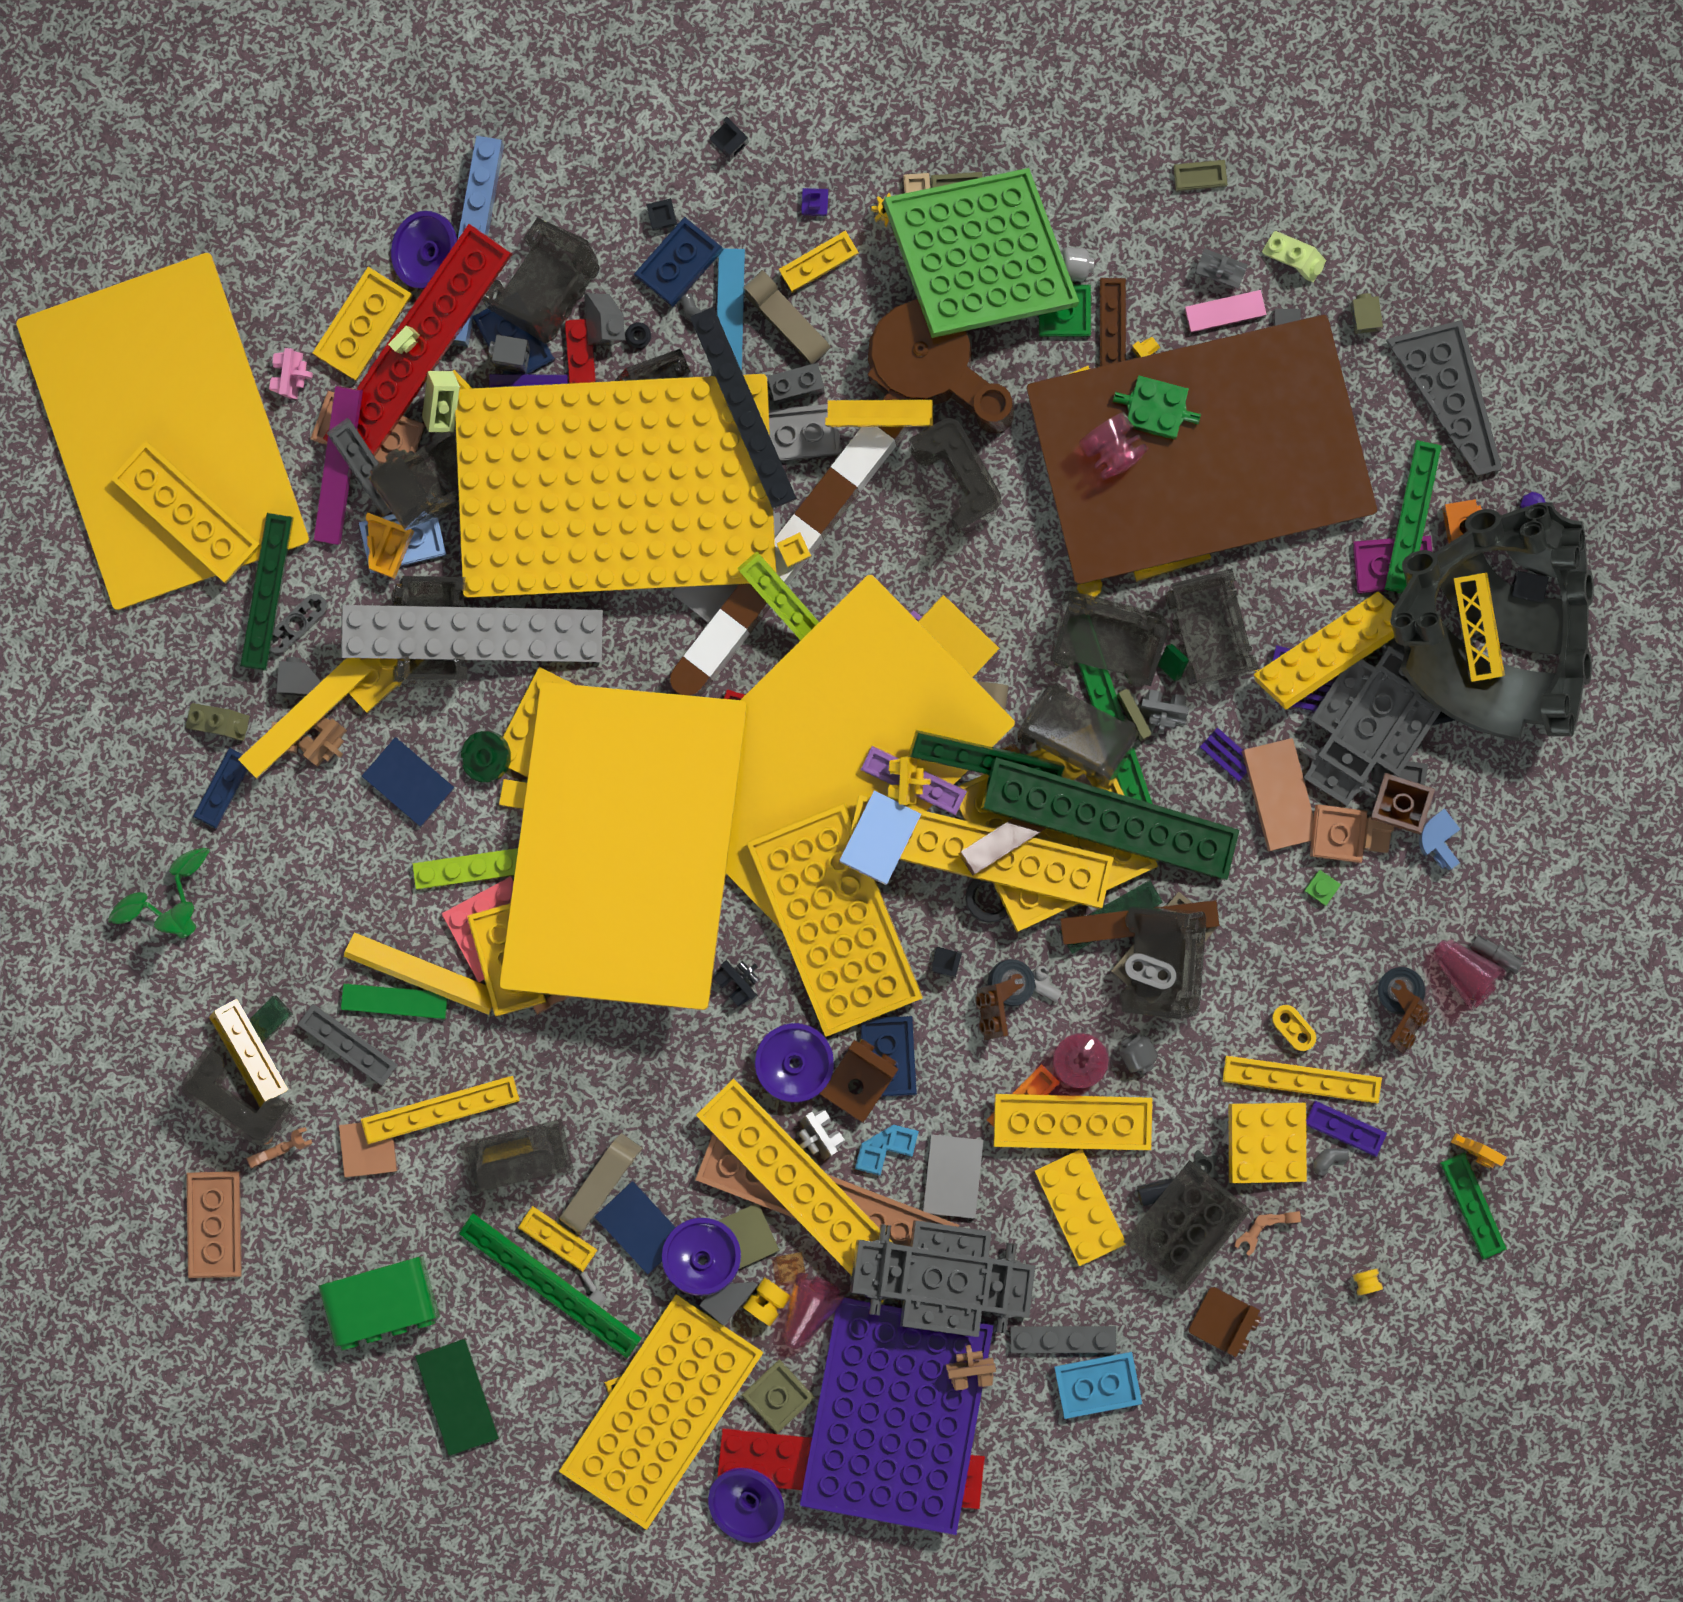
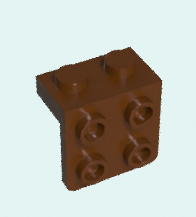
[1189,1287,1262,1357]

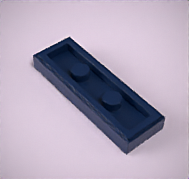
[193,748,248,829]

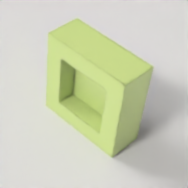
[388,326,420,354]

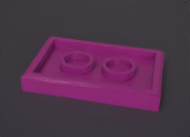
[1353,535,1432,594]

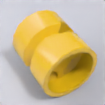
[743,1277,792,1327]

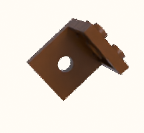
[820,1039,898,1123]

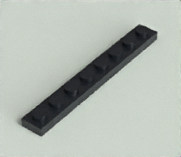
[690,306,797,509]

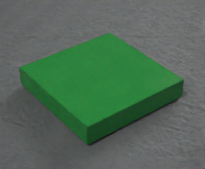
[1039,285,1091,337]

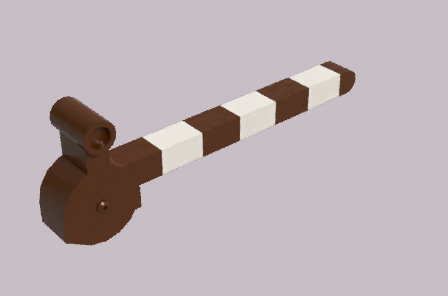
[670,299,1014,697]

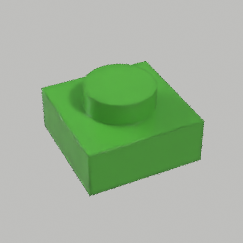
[1304,870,1341,906]

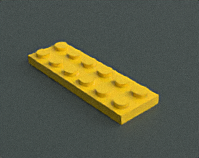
[110,440,261,584]
[1253,591,1395,710]
[993,1094,1153,1150]

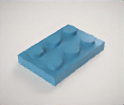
[1054,1352,1142,1419]

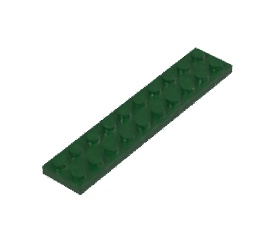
[981,757,1240,881]

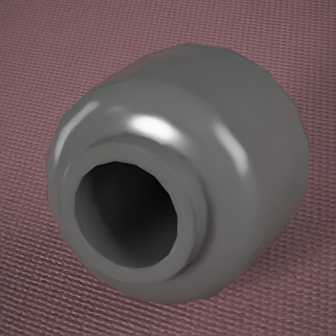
[1119,1033,1158,1074]

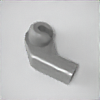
[1033,966,1062,1002]

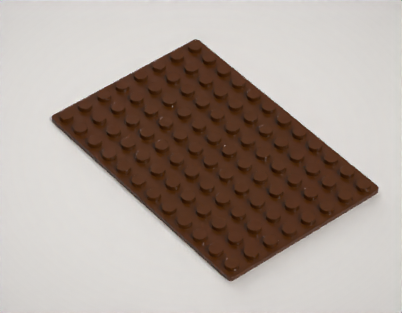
[1026,314,1377,585]

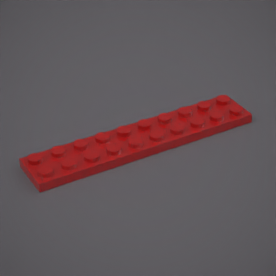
[323,224,513,457]
[717,1428,985,1509]

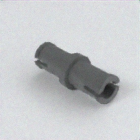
[1470,934,1525,974]

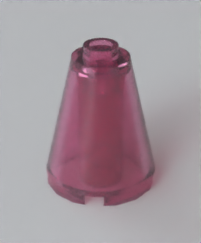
[1433,939,1507,1010]
[782,1273,844,1349]

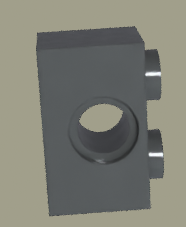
[488,335,531,374]
[768,363,825,406]

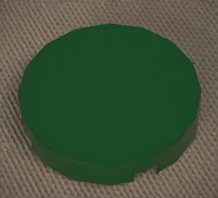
[461,731,511,782]

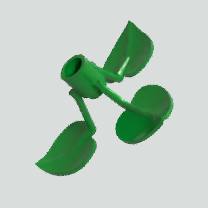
[108,848,210,938]

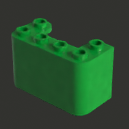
[318,1256,440,1351]

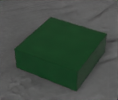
[1158,644,1189,682]

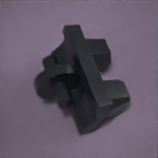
[713,960,759,1007]

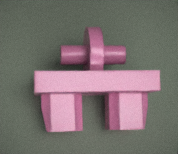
[269,348,313,399]

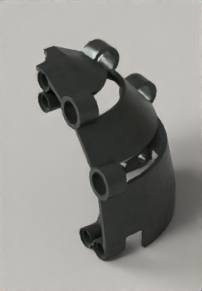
[1391,502,1594,741]

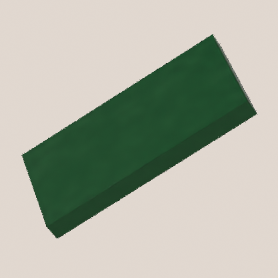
[415,1338,499,1456]

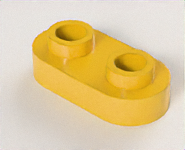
[1272,1005,1316,1051]

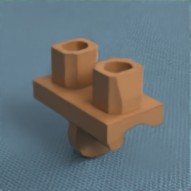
[298,717,347,767]
[946,1345,996,1390]

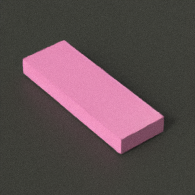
[1185,290,1267,333]

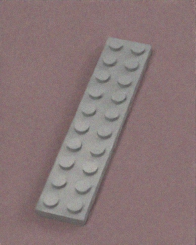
[341,605,603,662]

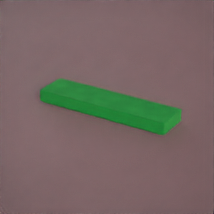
[341,983,448,1019]
[1440,1152,1507,1260]

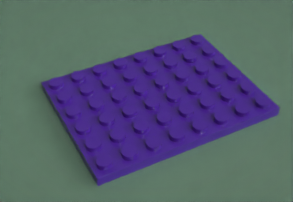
[800,1297,994,1535]

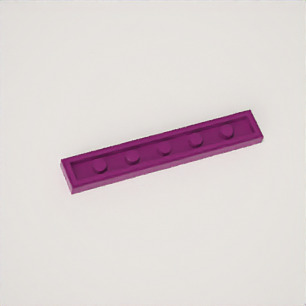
[314,386,363,545]

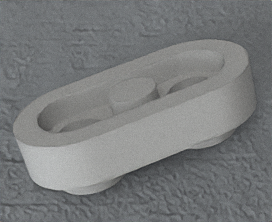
[1125,953,1176,989]

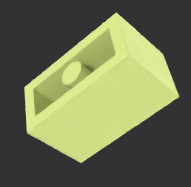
[422,371,460,432]

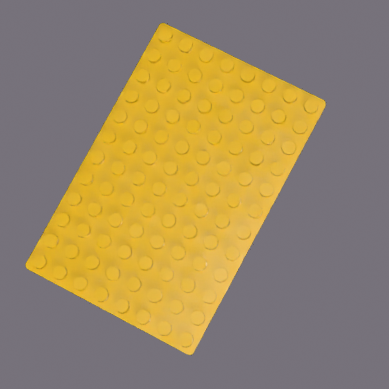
[16,253,309,610]
[455,374,776,598]
[726,575,1015,930]
[500,682,747,1010]

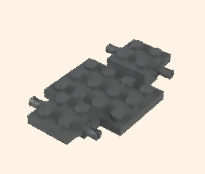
[1299,637,1441,806]
[850,1221,1036,1337]

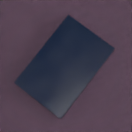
[634,216,724,307]
[473,292,555,374]
[362,737,455,827]
[860,1016,917,1097]
[594,1181,676,1274]

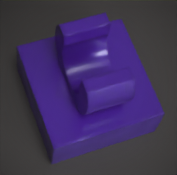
[802,188,828,216]

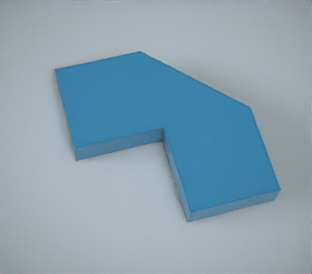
[855,1125,919,1175]

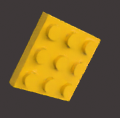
[1228,1102,1307,1183]

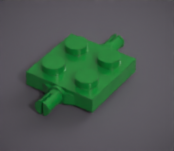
[1113,375,1201,440]

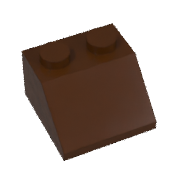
[1371,773,1435,835]

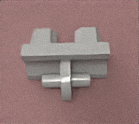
[799,1110,845,1160]

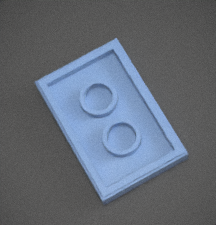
[359,505,447,573]
[839,790,921,885]

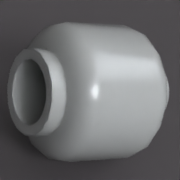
[1061,247,1094,282]

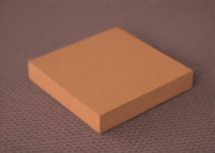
[1310,804,1367,863]
[339,1123,397,1177]

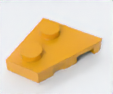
[366,512,414,579]
[1451,1133,1507,1169]

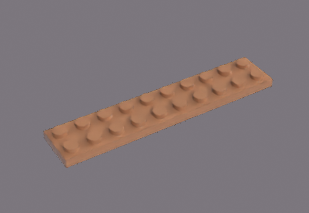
[695,1133,959,1246]

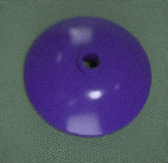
[391,211,457,289]
[755,1023,834,1102]
[662,1218,741,1296]
[708,1468,785,1543]

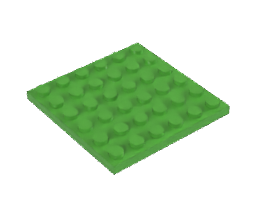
[883,168,1079,338]

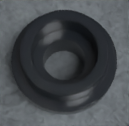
[625,322,651,349]

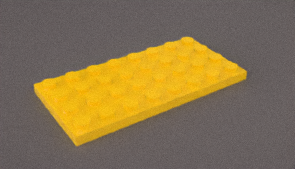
[747,804,923,1037]
[559,1294,764,1530]

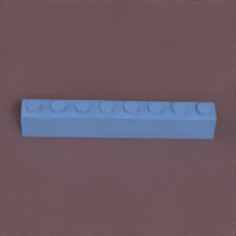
[452,136,504,347]

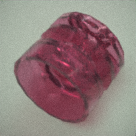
[1078,412,1149,480]
[1052,1033,1109,1089]

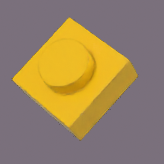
[777,532,812,568]

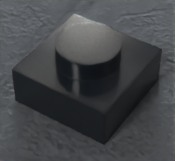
[646,198,677,231]

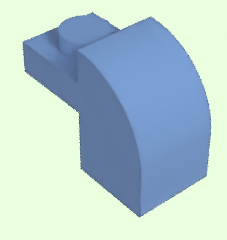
[1419,809,1460,871]

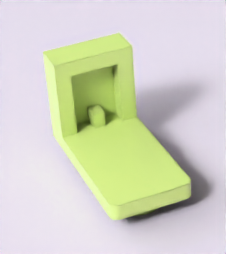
[1262,231,1326,282]

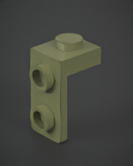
[186,703,250,741]

